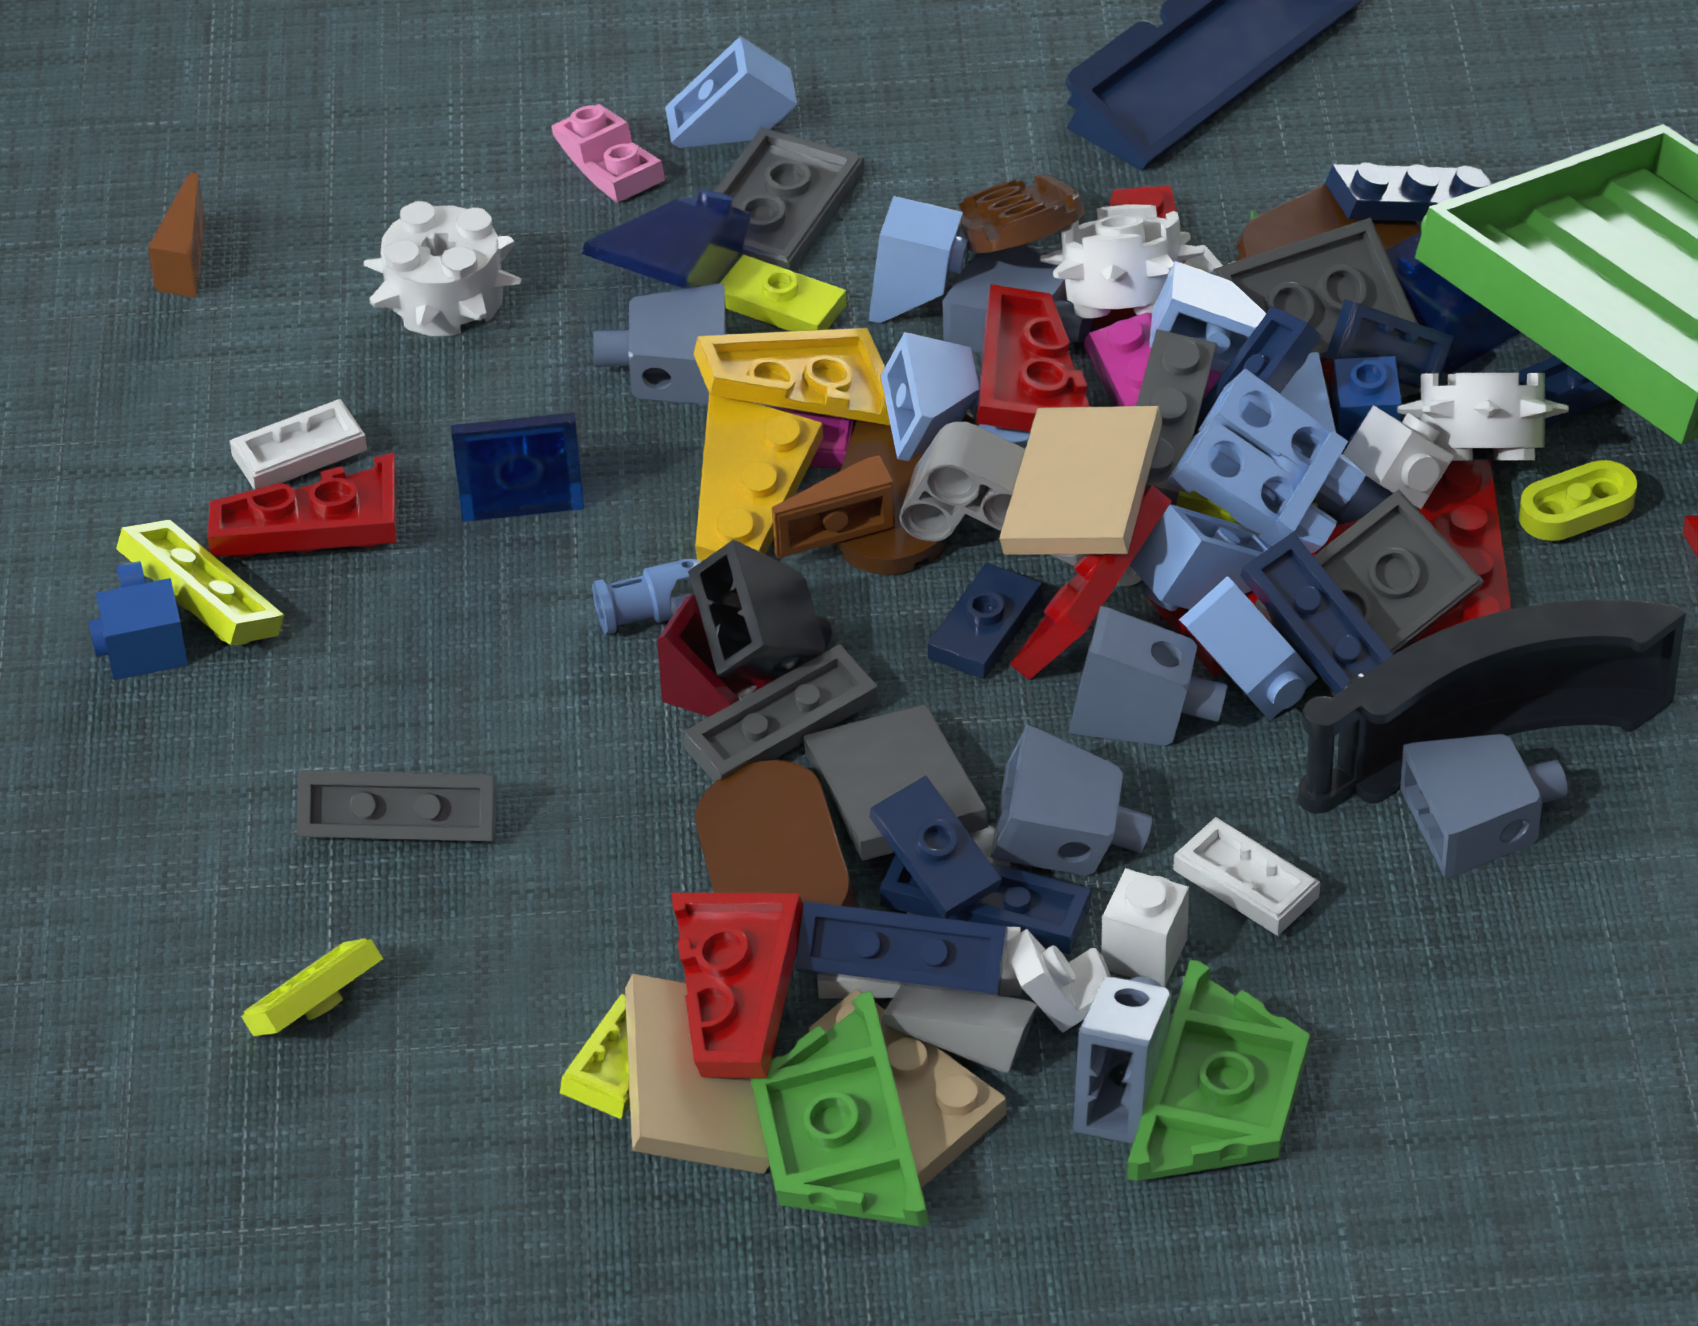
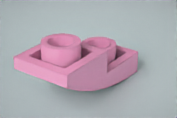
[551,104,665,203]

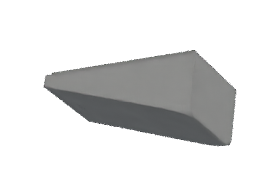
[880,985,1038,1073]

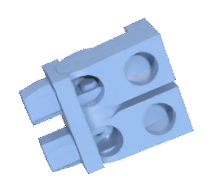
[1167,369,1366,553]

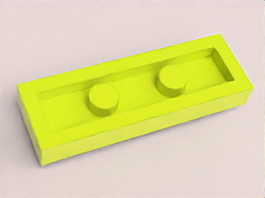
[116,520,284,645]

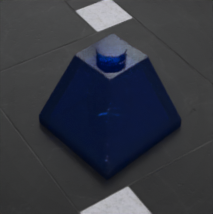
[581,190,752,289]

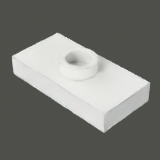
[229,399,367,489]
[1173,817,1320,936]

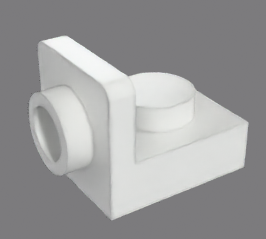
[1006,929,1111,1033]

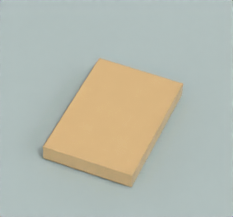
[999,406,1162,555]
[625,974,770,1174]

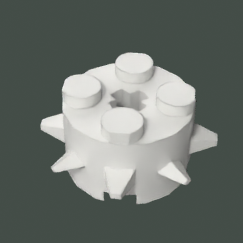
[364,201,522,336]
[1040,205,1205,318]
[1397,373,1569,460]

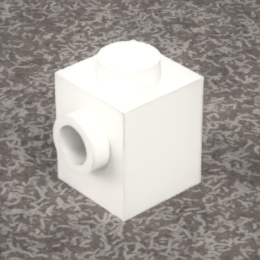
[1342,405,1454,509]
[1102,868,1189,987]

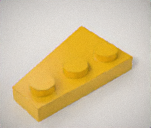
[693,328,891,426]
[695,394,823,561]

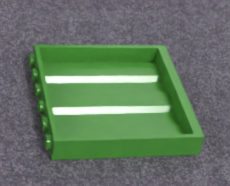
[1415,124,1698,445]

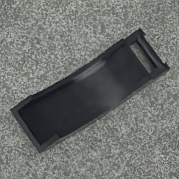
[1298,600,1686,814]

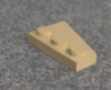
[809,990,1006,1188]

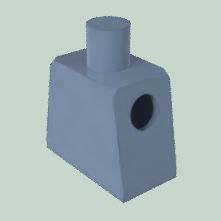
[943,245,1093,353]
[593,284,727,405]
[1068,606,1227,746]
[991,725,1152,876]
[1400,734,1567,878]
[1073,976,1172,1144]

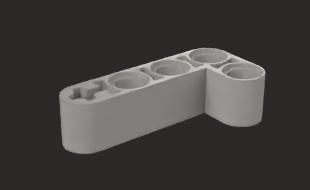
[899,422,1142,586]

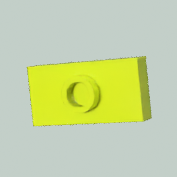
[719,255,847,332]
[241,938,383,1036]
[560,993,630,1120]

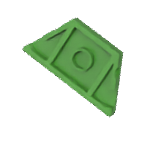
[1127,960,1310,1181]
[750,991,930,1227]

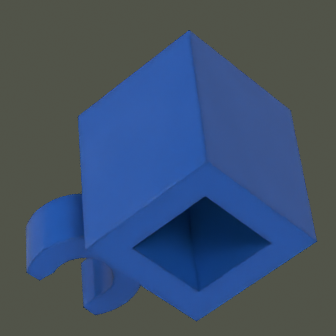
[1330,356,1402,452]
[88,561,188,680]

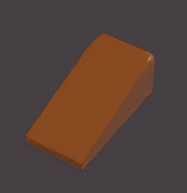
[148,172,205,297]
[772,455,895,558]

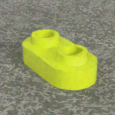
[1519,460,1637,541]

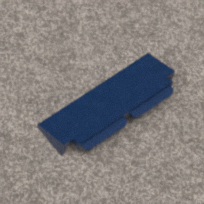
[1066,0,1363,171]

